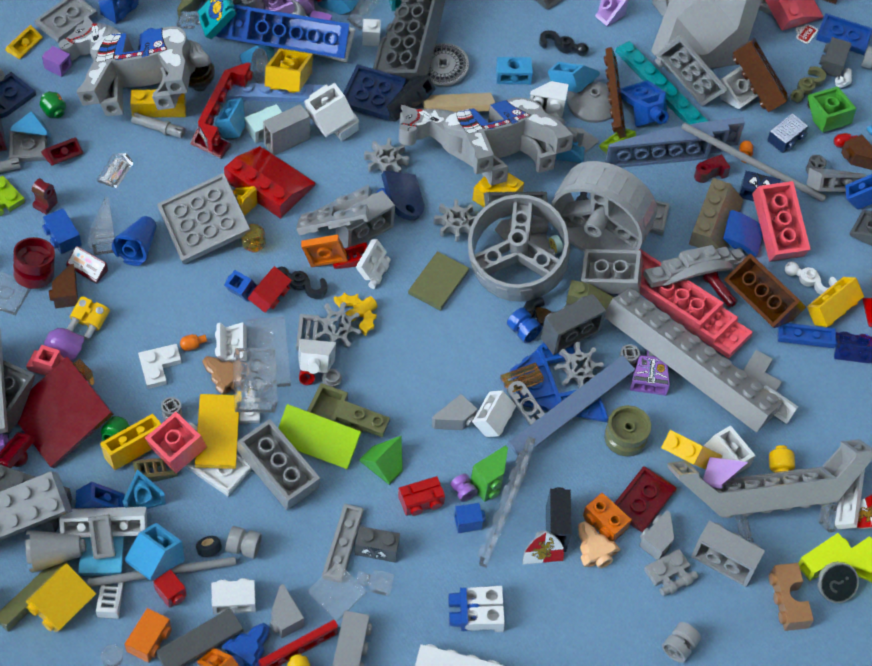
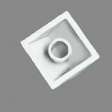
[720,66,758,109]

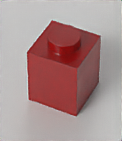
[153,569,187,608]

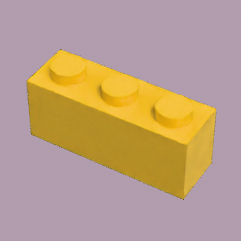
[130,90,186,117]
[806,277,864,327]
[100,414,161,471]

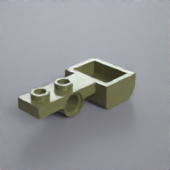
[307,383,390,437]

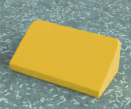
[5,24,43,59]

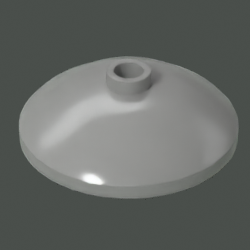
[567,81,612,123]

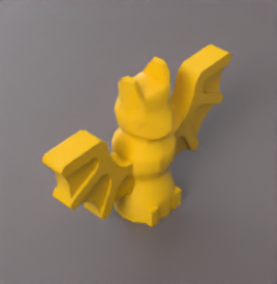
[334,293,378,336]

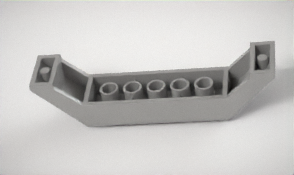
[667,439,872,518]

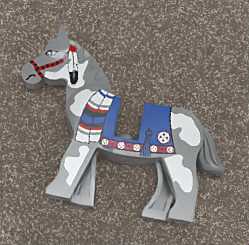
[58,16,211,117]
[399,97,573,185]

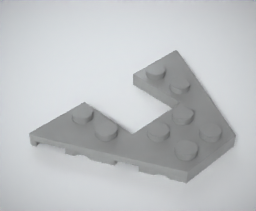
[296,185,371,235]

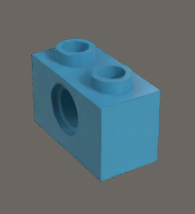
[495,57,533,85]

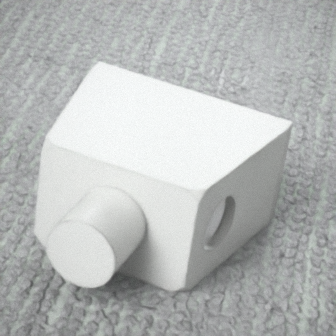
[298,339,336,374]

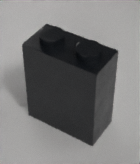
[546,487,571,552]

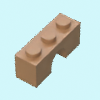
[769,563,814,631]

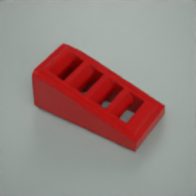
[333,242,368,269]

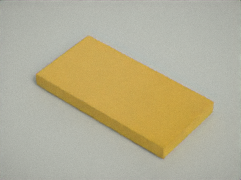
[195,394,240,469]

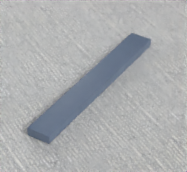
[508,355,635,459]

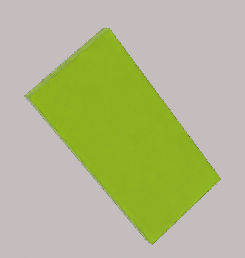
[278,404,362,469]

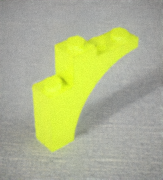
[798,533,872,583]

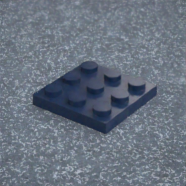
[343,64,406,121]

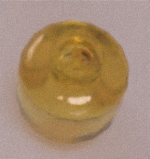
[241,224,266,252]

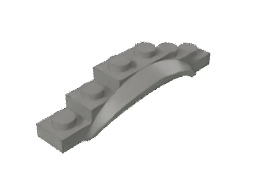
[643,245,746,288]

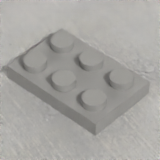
[34,0,97,43]

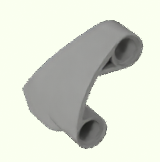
[495,216,556,265]

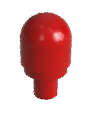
[833,133,858,148]

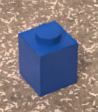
[454,503,486,533]

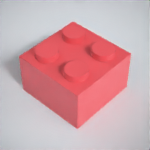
[145,412,207,474]

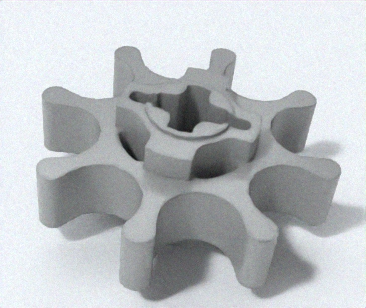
[364,138,409,178]
[433,199,476,242]
[313,302,361,348]
[554,342,604,389]

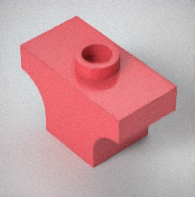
[26,345,65,376]

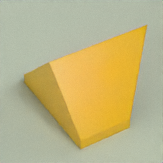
[233,186,257,216]

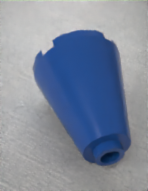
[112,216,157,266]

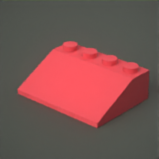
[765,0,823,31]

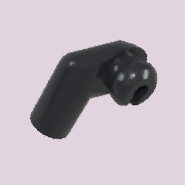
[524,297,545,317]

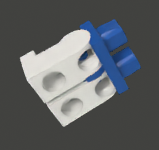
[448,586,504,632]

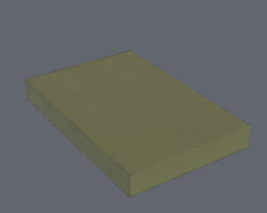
[408,251,469,311]

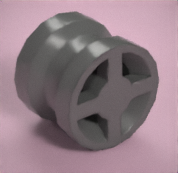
[806,155,826,174]

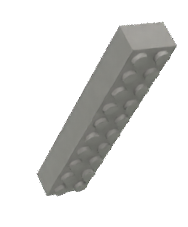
[605,288,783,433]

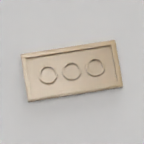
[422,93,495,112]

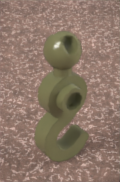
[790,66,826,103]

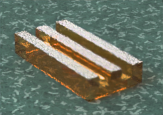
[500,363,544,393]

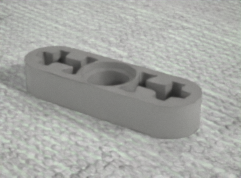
[508,381,545,425]

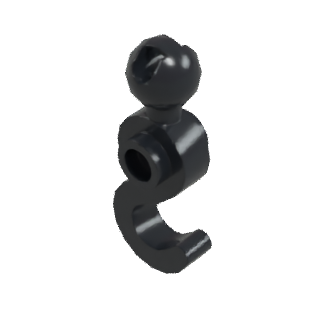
[539,30,589,56]
[278,266,327,299]

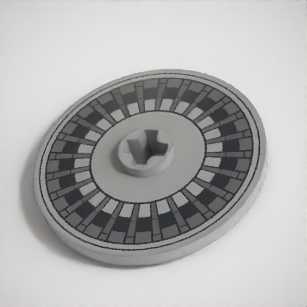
[428,43,469,87]

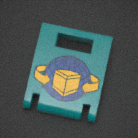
[197,0,236,39]

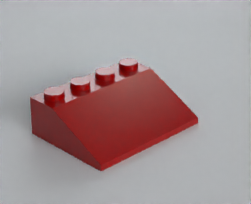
[224,146,316,219]

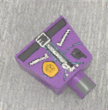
[630,350,670,396]

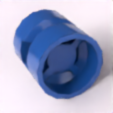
[507,307,543,343]

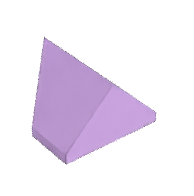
[595,0,628,26]
[703,457,748,489]

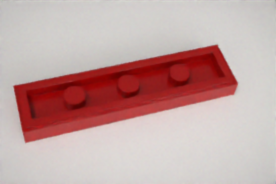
[259,619,338,666]

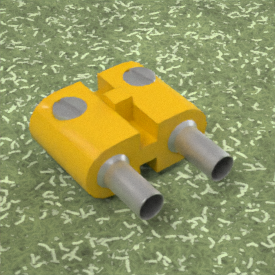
[67,296,110,340]

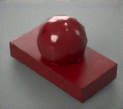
[0,432,35,468]

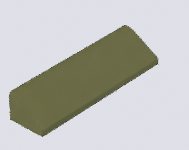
[0,563,65,632]

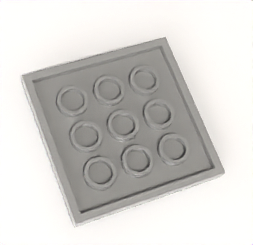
[157,173,252,264]

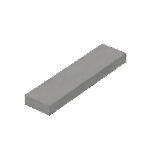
[322,503,364,584]

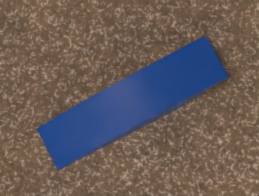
[215,4,350,59]

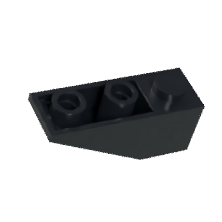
[386,74,436,121]

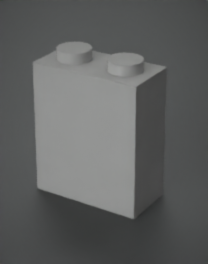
[263,104,311,155]

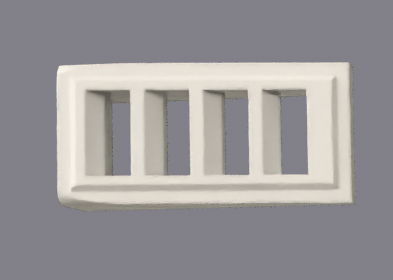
[96,582,124,619]

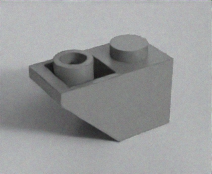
[639,510,674,560]

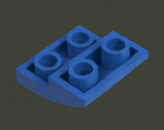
[723,210,762,257]

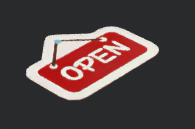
[796,24,818,44]

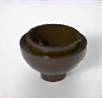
[188,63,215,91]

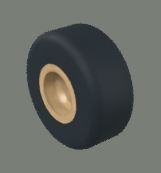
[196,536,222,557]

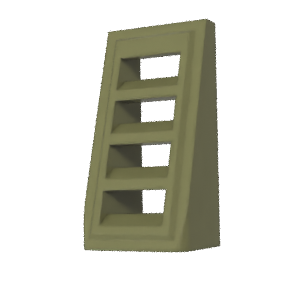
[133,458,178,482]

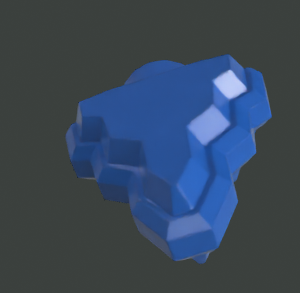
[222,622,270,666]

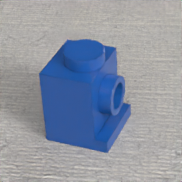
[224,270,257,302]

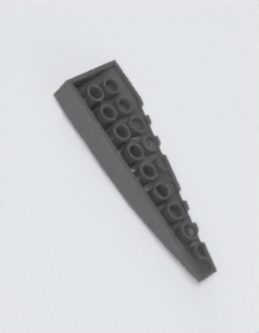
[373,0,445,82]

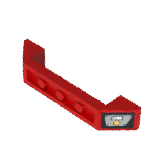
[198,62,253,152]

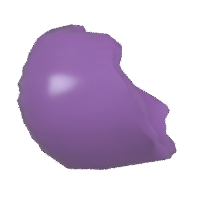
[44,328,84,360]

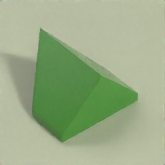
[359,436,403,485]

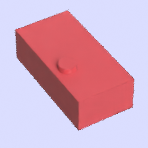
[752,181,811,262]

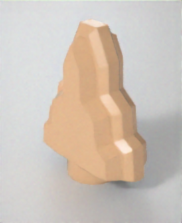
[578,521,620,569]

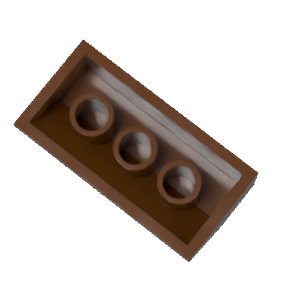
[732,37,789,112]
[724,253,806,328]

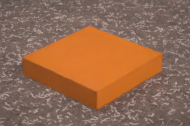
[301,234,348,267]

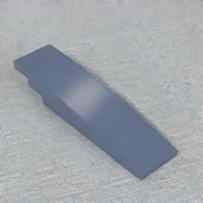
[605,117,745,168]

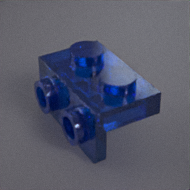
[834,331,872,363]

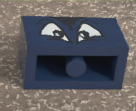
[739,171,781,202]

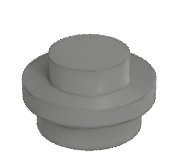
[322,369,342,387]

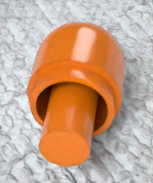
[739,140,753,163]
[180,334,207,351]

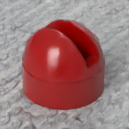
[299,370,315,385]

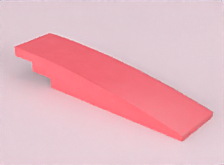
[639,249,753,359]

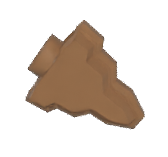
[202,356,248,395]

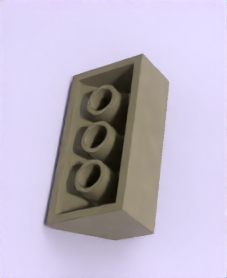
[689,178,743,249]

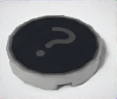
[817,561,859,603]

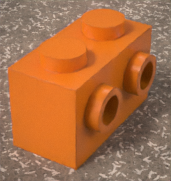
[583,493,631,541]

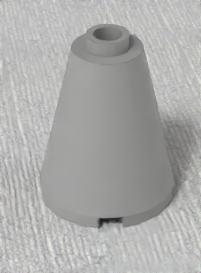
[25,530,86,573]

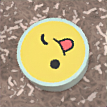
[548,235,564,254]

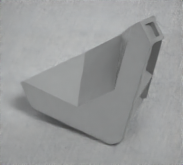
[651,0,761,73]

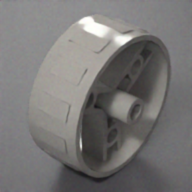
[551,161,657,252]
[468,194,570,302]

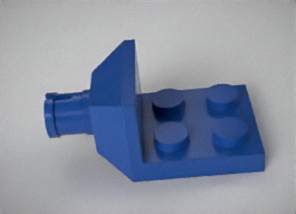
[621,80,669,127]

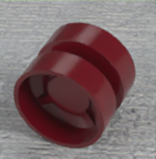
[13,237,55,289]

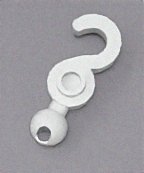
[785,262,837,295]

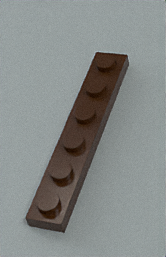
[604,47,626,138]

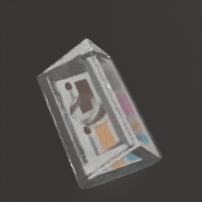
[97,153,133,188]

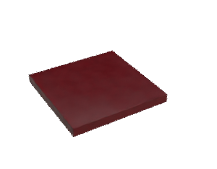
[17,357,114,468]

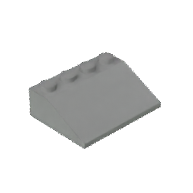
[656,36,728,106]

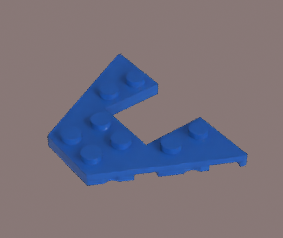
[510,343,609,422]

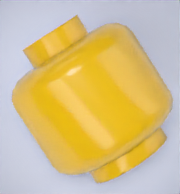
[769,445,795,473]

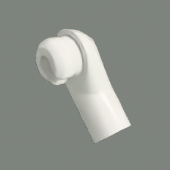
[835,68,852,88]

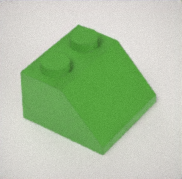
[808,86,857,133]
[470,445,508,502]

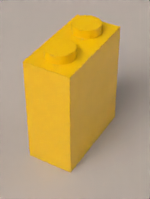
[661,430,723,470]
[25,563,96,632]

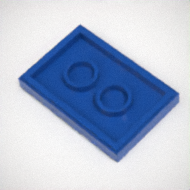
[816,13,872,55]

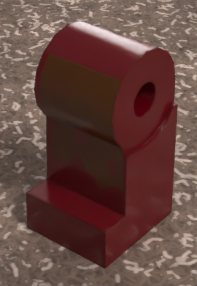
[694,154,731,183]
[32,178,58,215]

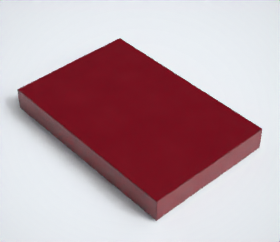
[614,466,677,532]

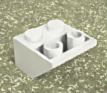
[530,81,569,118]
[305,83,356,137]
[704,426,755,475]

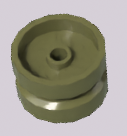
[604,405,651,457]

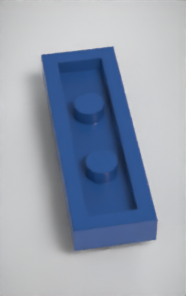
[778,323,836,348]

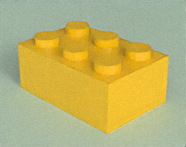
[265,48,313,93]

